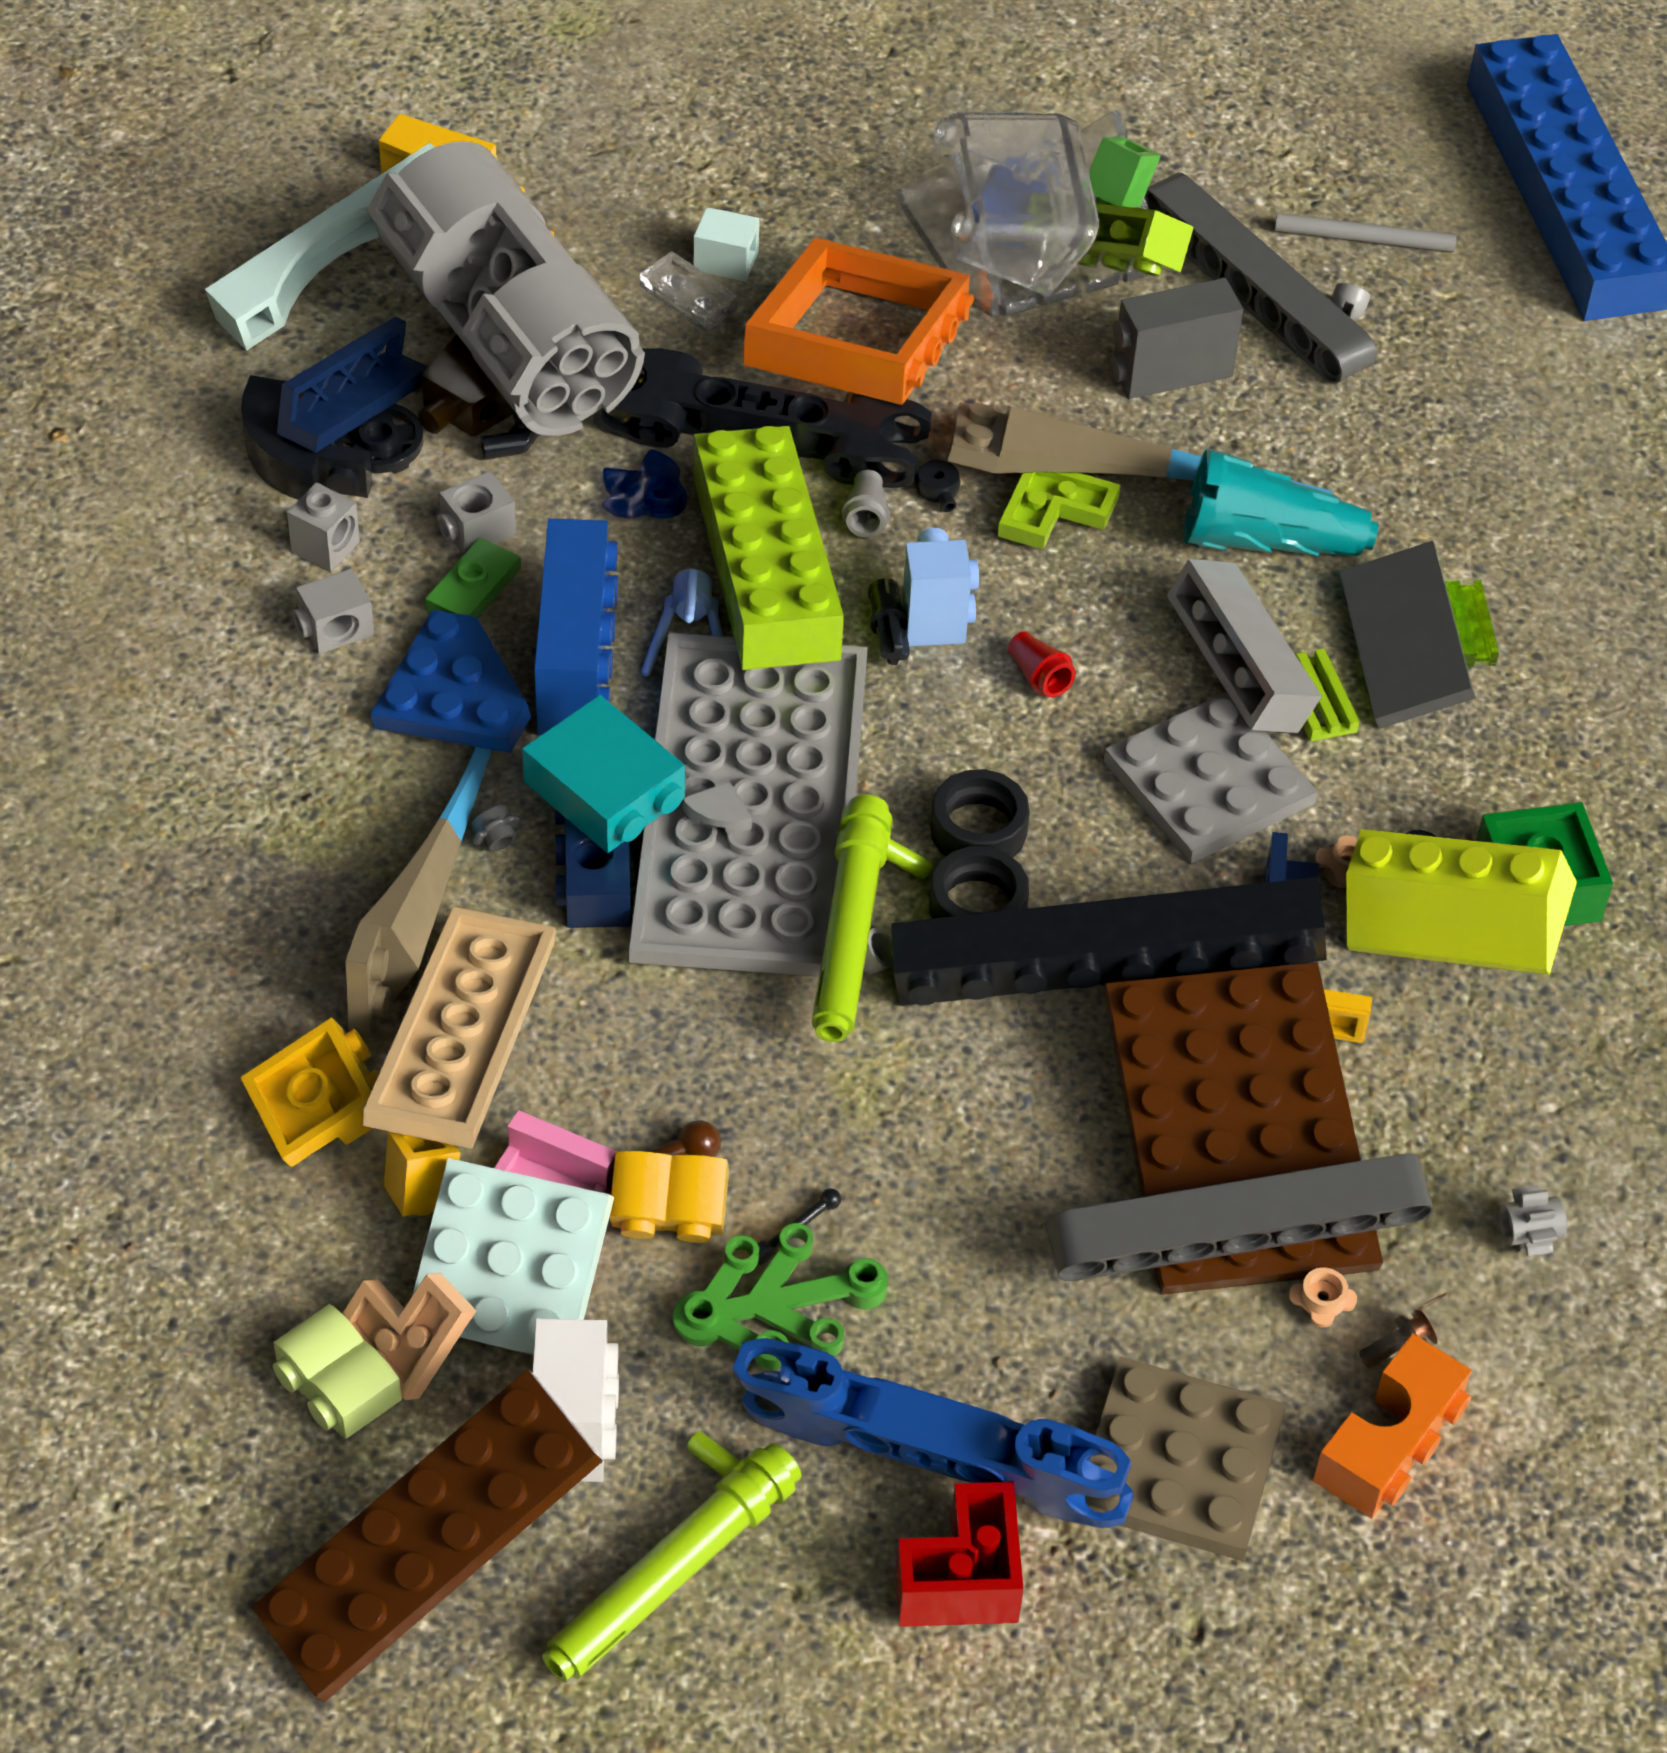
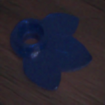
[602,449,687,519]

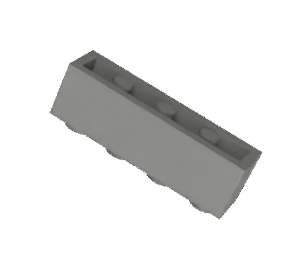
[1167,559,1322,733]

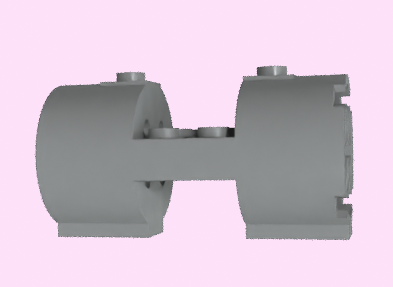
[367,141,645,436]

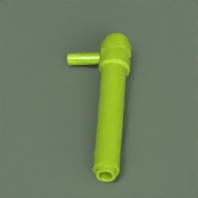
[811,794,933,1042]
[542,1432,802,1682]

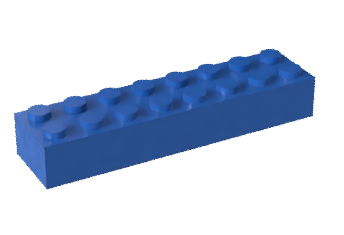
[1467,34,1667,321]

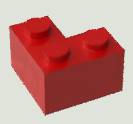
[895,1482,1024,1627]

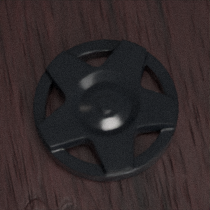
[334,403,424,474]

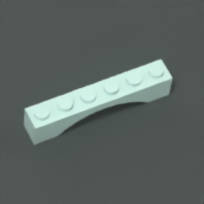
[205,143,435,351]

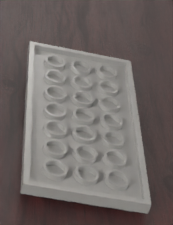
[629,633,868,977]

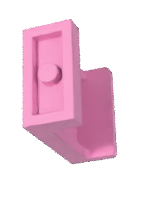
[494,1110,617,1194]

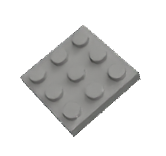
[1103,692,1318,864]

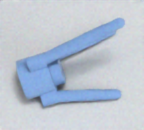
[641,569,723,677]

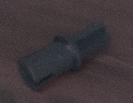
[868,578,910,665]

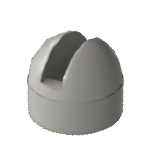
[1331,283,1371,321]
[863,928,893,975]

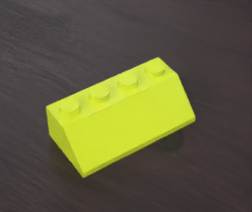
[1346,829,1577,975]

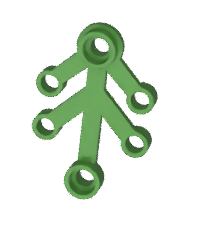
[673,1223,888,1370]

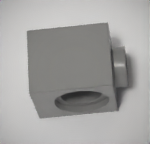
[437,471,516,554]
[287,482,360,572]
[292,568,374,654]

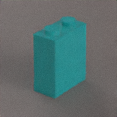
[522,695,685,853]

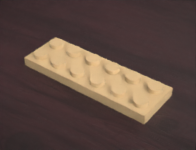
[363,906,556,1149]

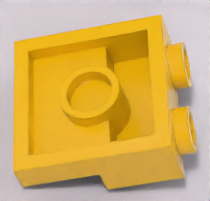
[240,1017,380,1167]

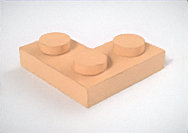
[342,1273,476,1400]

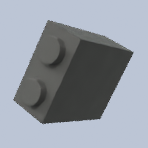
[1109,278,1244,399]

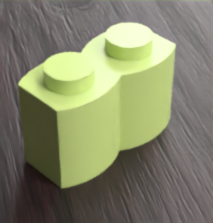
[273,1304,402,1439]

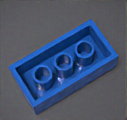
[535,518,618,736]

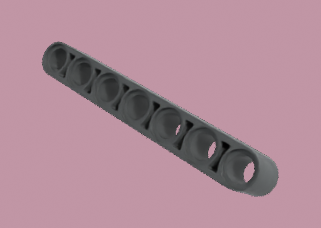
[1139,172,1377,384]
[1045,1154,1434,1281]

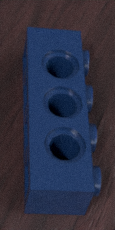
[555,809,631,928]

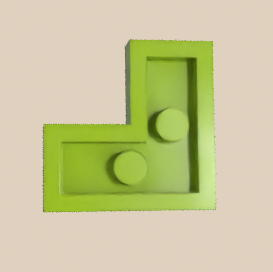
[998,472,1121,550]

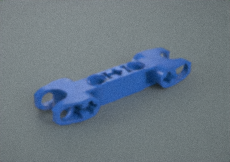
[732,1338,1134,1528]

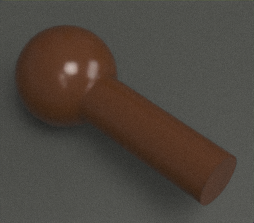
[649,1120,721,1157]

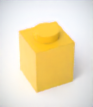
[384,1131,460,1217]

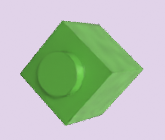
[1082,136,1161,207]

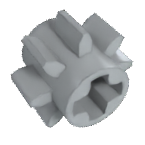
[1499,1185,1567,1257]

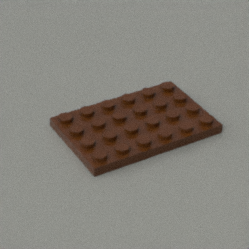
[1104,962,1383,1295]

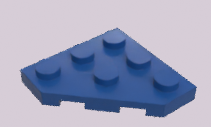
[370,610,531,753]

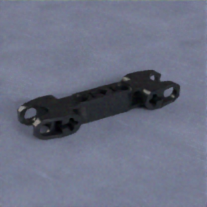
[593,348,932,488]

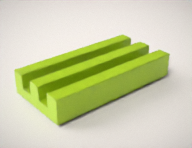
[1296,648,1360,742]

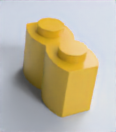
[609,1151,729,1243]

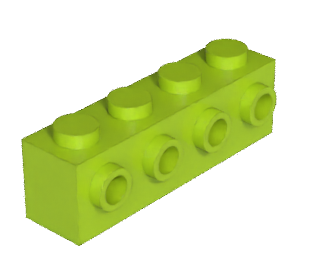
[1017,196,1194,277]

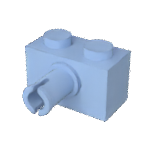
[902,528,979,646]

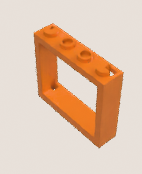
[743,237,974,405]

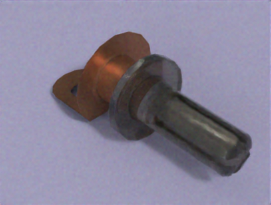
[1359,1293,1448,1368]

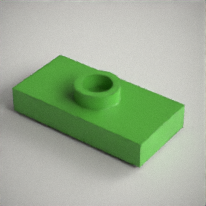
[425,538,521,618]

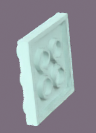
[412,1158,614,1355]

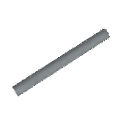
[1275,213,1457,252]

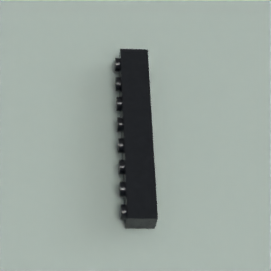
[891,877,1327,1006]

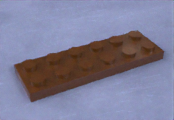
[252,1369,603,1702]

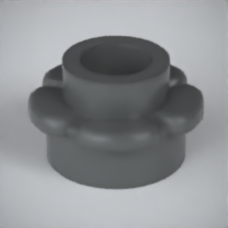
[471,805,520,851]

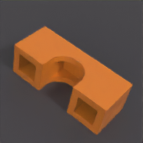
[1313,1333,1472,1519]

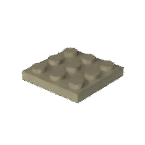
[1085,1357,1287,1562]

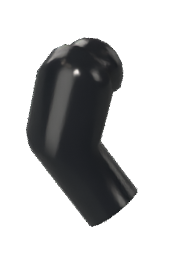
[481,411,540,460]

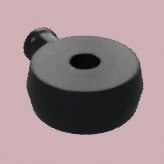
[915,460,961,512]

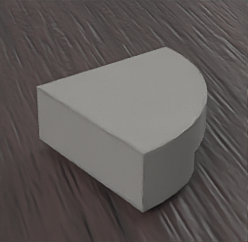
[682,781,752,833]

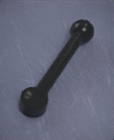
[750,1188,842,1265]

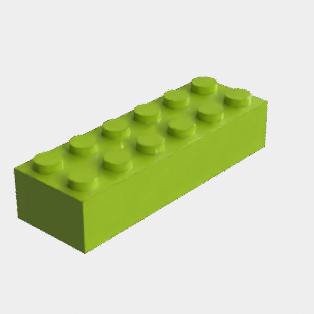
[693,426,844,670]

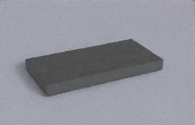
[1339,541,1476,729]

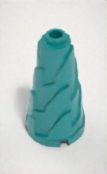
[1183,448,1378,557]

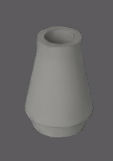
[842,470,890,537]

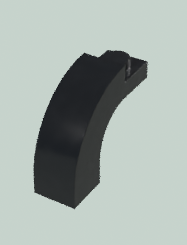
[241,375,373,500]

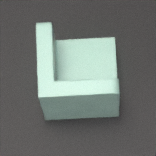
[694,208,759,282]

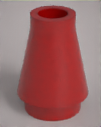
[1007,631,1076,698]

